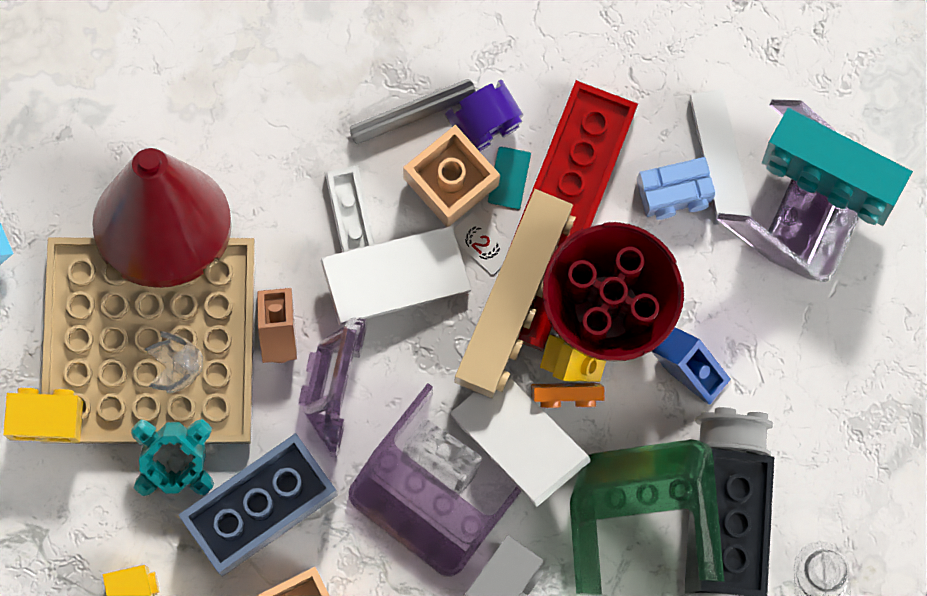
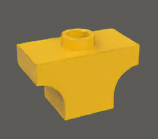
[540,335,606,382]

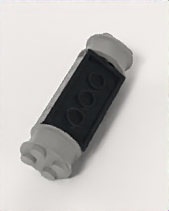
[684,407,775,596]

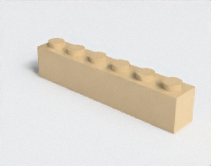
[454,189,576,399]

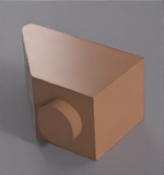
[257,288,297,363]

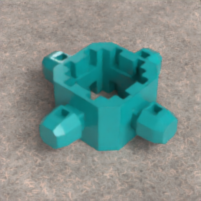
[131,419,214,496]

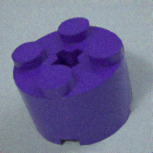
[445,80,523,152]

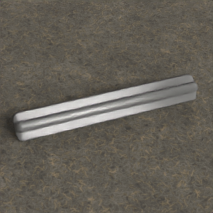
[350,79,476,144]

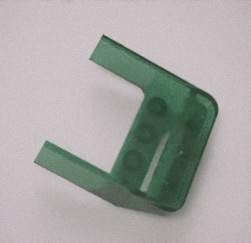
[570,439,724,595]

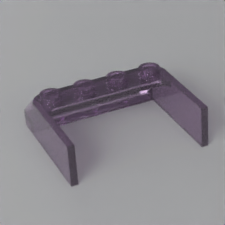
[717,99,859,282]
[349,383,523,577]

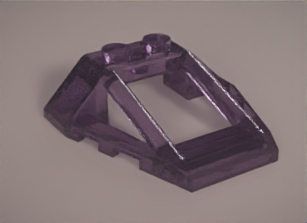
[298,317,368,458]

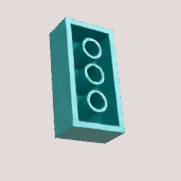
[762,107,913,226]

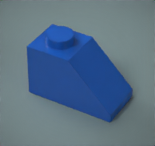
[652,327,731,405]

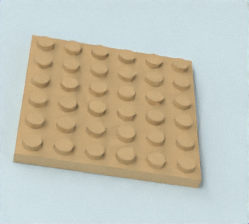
[39,237,255,444]

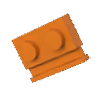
[531,383,605,408]

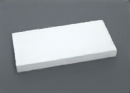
[320,226,471,326]
[450,377,591,506]

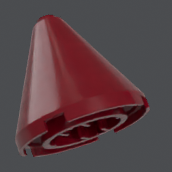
[92,148,232,288]

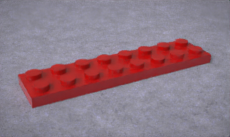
[505,80,638,352]

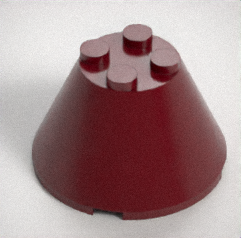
[542,222,684,362]

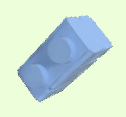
[637,157,715,220]

